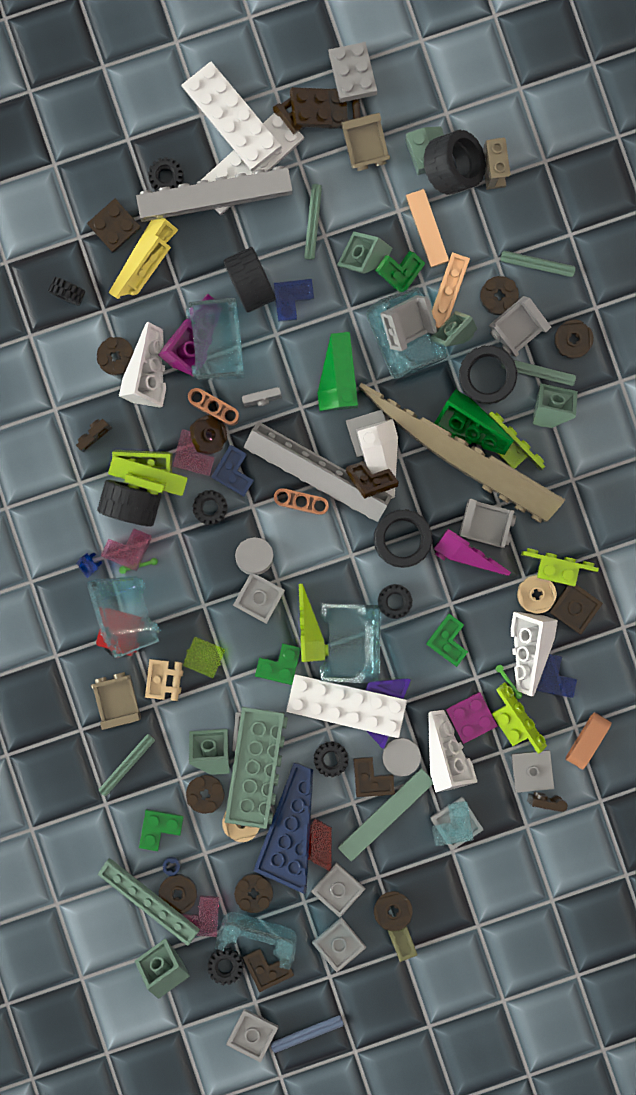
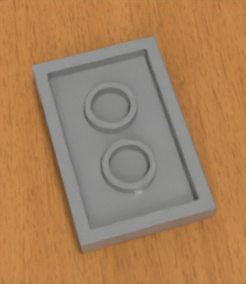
[328,42,377,103]

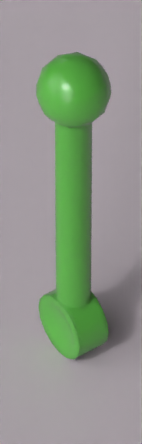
[119,558,158,574]
[495,665,522,699]

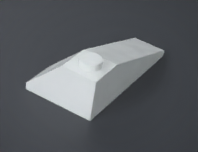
[119,322,166,408]
[356,419,398,499]
[511,612,558,696]
[428,710,477,792]

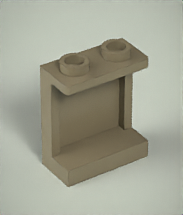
[341,113,390,171]
[483,138,511,190]
[91,672,141,730]

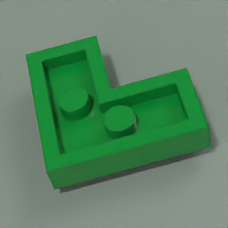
[375,251,426,294]
[426,613,468,667]
[255,643,301,685]
[139,809,184,851]

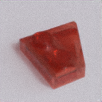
[308,818,332,871]

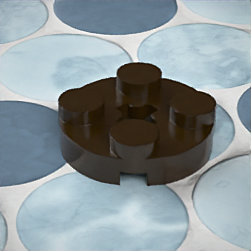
[480,276,519,315]
[554,320,594,359]
[97,337,134,376]
[190,415,227,455]
[186,774,225,814]
[234,873,273,913]
[158,874,197,914]
[374,891,413,932]

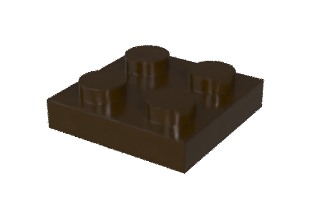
[290,87,332,128]
[87,198,141,253]
[549,585,603,635]

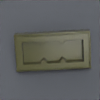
[388,926,418,962]

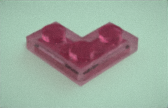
[173,429,215,476]
[101,529,152,572]
[181,896,219,937]

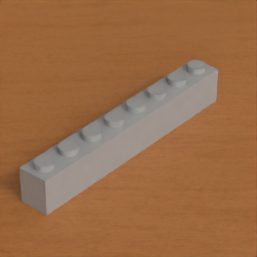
[136,166,292,222]
[244,422,392,522]

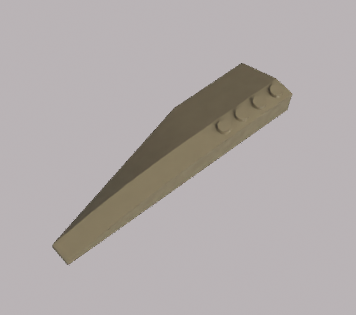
[359,383,565,523]

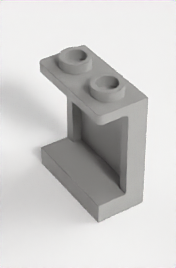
[380,295,437,351]
[489,296,552,357]
[458,499,516,548]

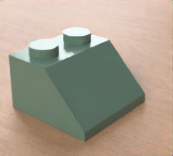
[405,126,444,175]
[135,938,190,999]

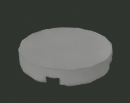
[235,537,274,575]
[382,737,421,777]

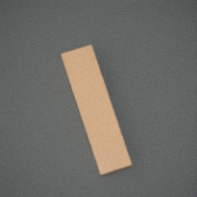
[406,189,449,268]
[432,252,470,329]

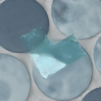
[432,801,473,846]

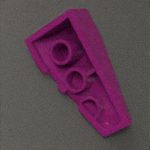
[158,294,222,376]
[433,529,511,576]

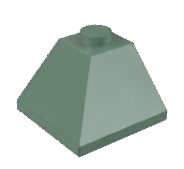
[337,232,393,274]
[430,311,477,347]
[533,383,577,428]
[189,729,230,775]

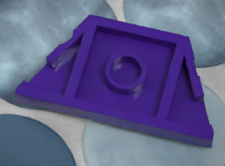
[365,678,411,749]

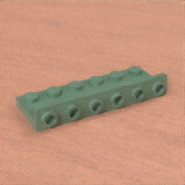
[225,707,288,829]

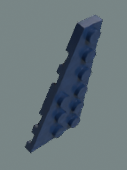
[254,762,313,894]

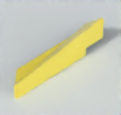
[109,218,178,299]

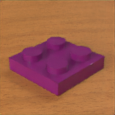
[446,692,497,744]

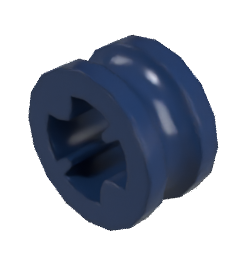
[163,857,180,876]

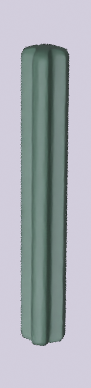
[304,184,322,260]
[501,251,576,277]
[501,360,576,386]
[98,734,155,796]

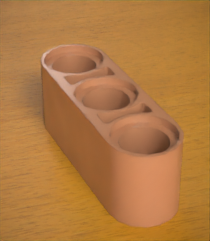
[188,388,240,426]
[274,489,329,515]
[566,712,611,770]

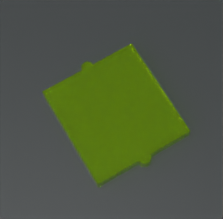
[182,637,226,678]

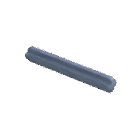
[271,1015,344,1053]

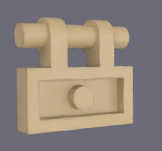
[145,659,183,701]

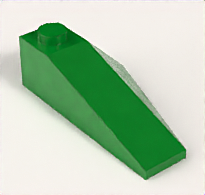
[318,332,358,412]
[434,389,514,455]

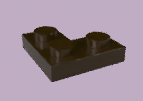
[76,419,112,452]
[346,461,399,499]
[353,757,395,797]
[243,948,294,992]

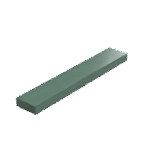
[338,768,433,862]
[97,858,200,946]

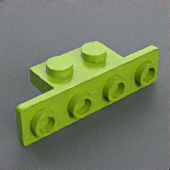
[488,411,545,470]
[108,456,188,496]
[521,548,599,586]
[492,682,547,754]

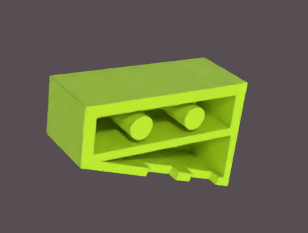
[112,450,173,493]

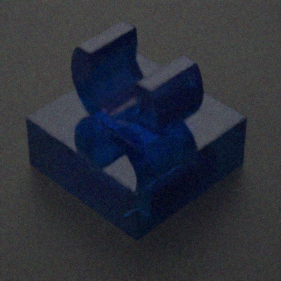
[76,553,102,578]

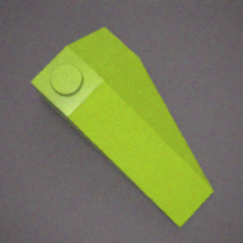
[299,584,329,662]

